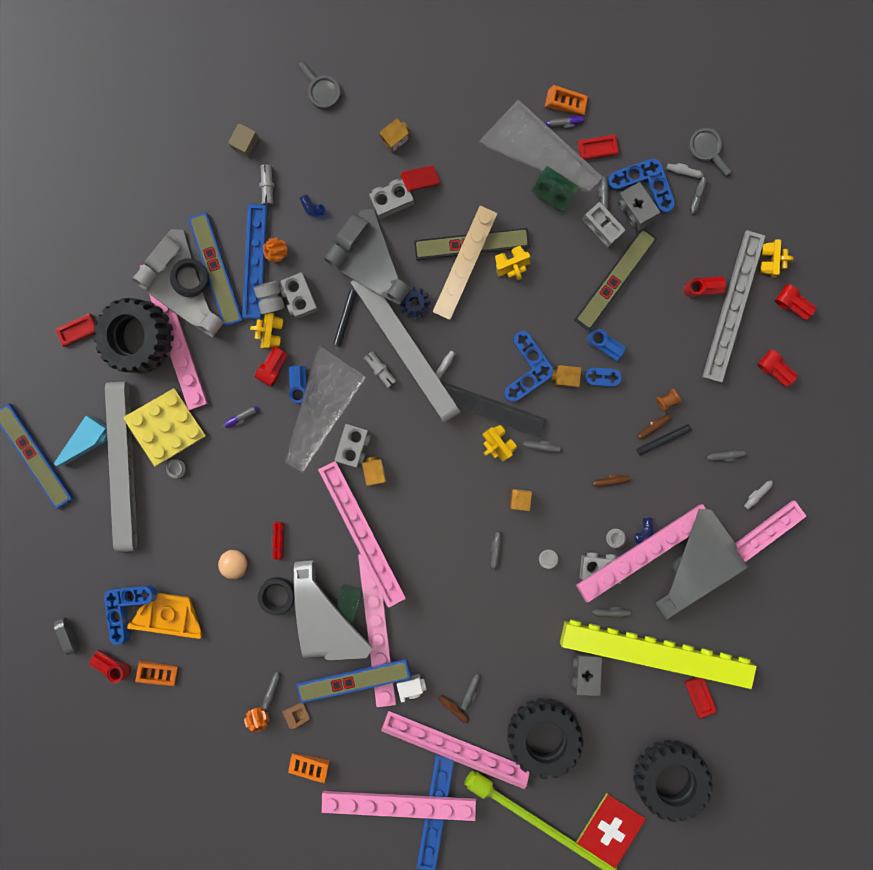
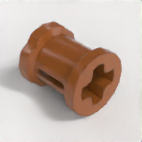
[656,389,682,413]

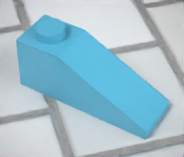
[54,416,108,466]

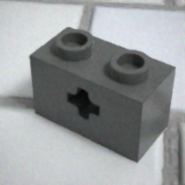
[618,182,660,232]
[571,652,602,696]

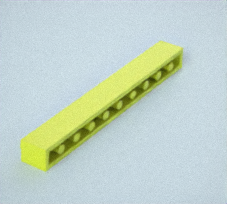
[560,619,757,689]

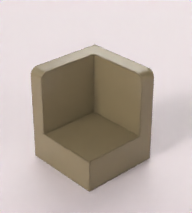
[228,124,259,158]

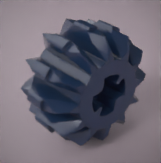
[399,287,431,320]

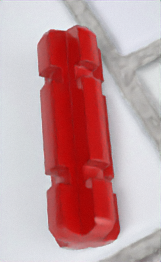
[272,522,284,560]

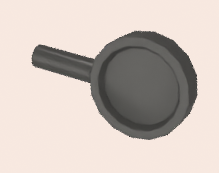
[298,61,341,110]
[688,128,731,176]

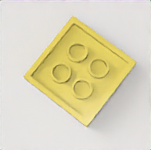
[123,388,205,467]

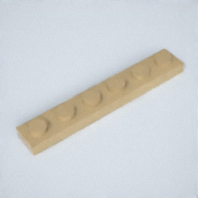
[433,206,497,320]

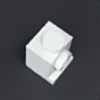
[397,674,427,703]

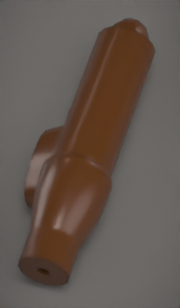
[638,414,671,439]
[592,474,630,487]
[438,695,469,723]

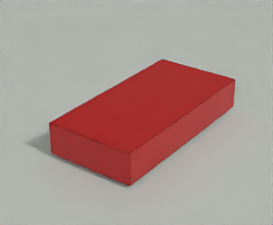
[577,134,619,161]
[400,165,440,192]
[55,313,96,347]
[684,677,717,719]

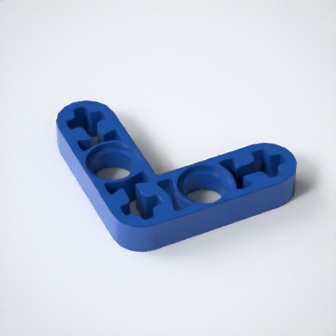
[607,159,675,214]
[504,331,553,402]
[104,585,157,645]

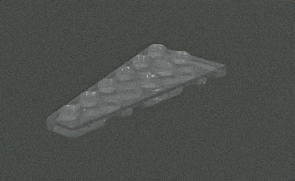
[479,100,602,193]
[285,345,366,472]

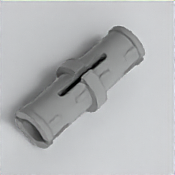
[259,165,275,206]
[364,351,397,388]

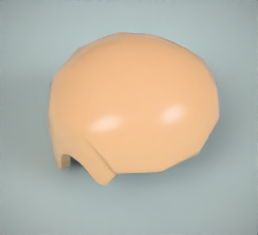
[218,550,248,580]

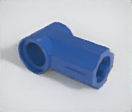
[587,329,626,361]
[289,366,309,404]

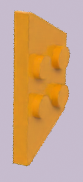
[127,592,203,639]

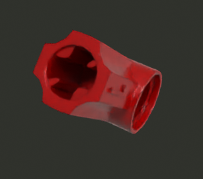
[684,276,726,298]
[774,284,816,321]
[254,346,289,387]
[757,349,798,387]
[89,650,130,683]

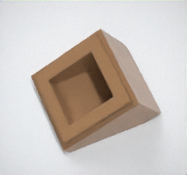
[282,703,311,729]

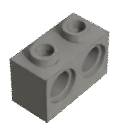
[369,179,414,220]
[582,201,625,248]
[280,272,319,319]
[334,424,371,467]
[579,552,621,584]

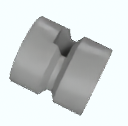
[253,281,285,314]

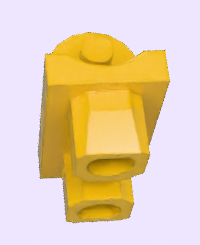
[760,240,794,278]
[495,246,530,280]
[250,313,283,349]
[482,425,517,462]

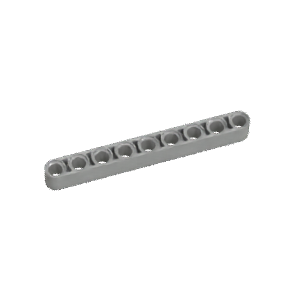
[351,280,460,423]
[105,381,138,552]

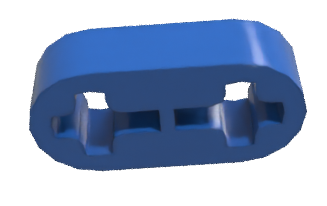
[584,368,622,387]

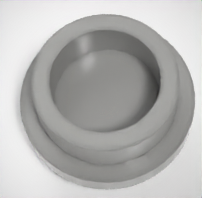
[166,459,186,478]
[606,529,626,548]
[539,549,558,569]

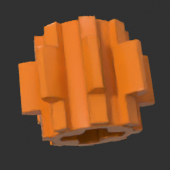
[263,237,288,263]
[244,707,270,733]

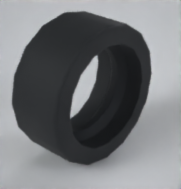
[170,258,208,297]
[258,577,295,615]

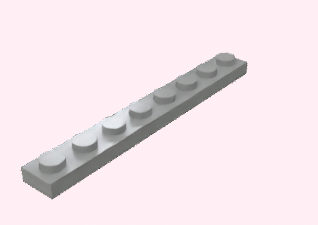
[702,230,765,383]

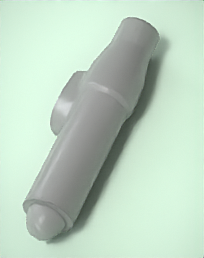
[666,163,704,179]
[435,350,456,380]
[744,481,773,510]

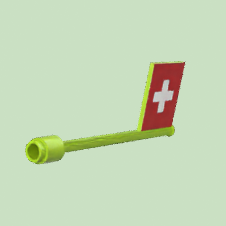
[464,771,646,870]

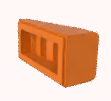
[545,85,588,116]
[135,660,178,686]
[288,753,330,783]

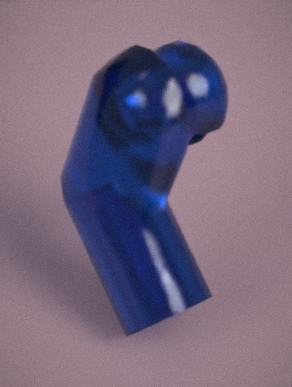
[299,195,325,217]
[634,517,653,543]

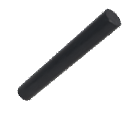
[333,290,357,347]
[636,424,692,456]

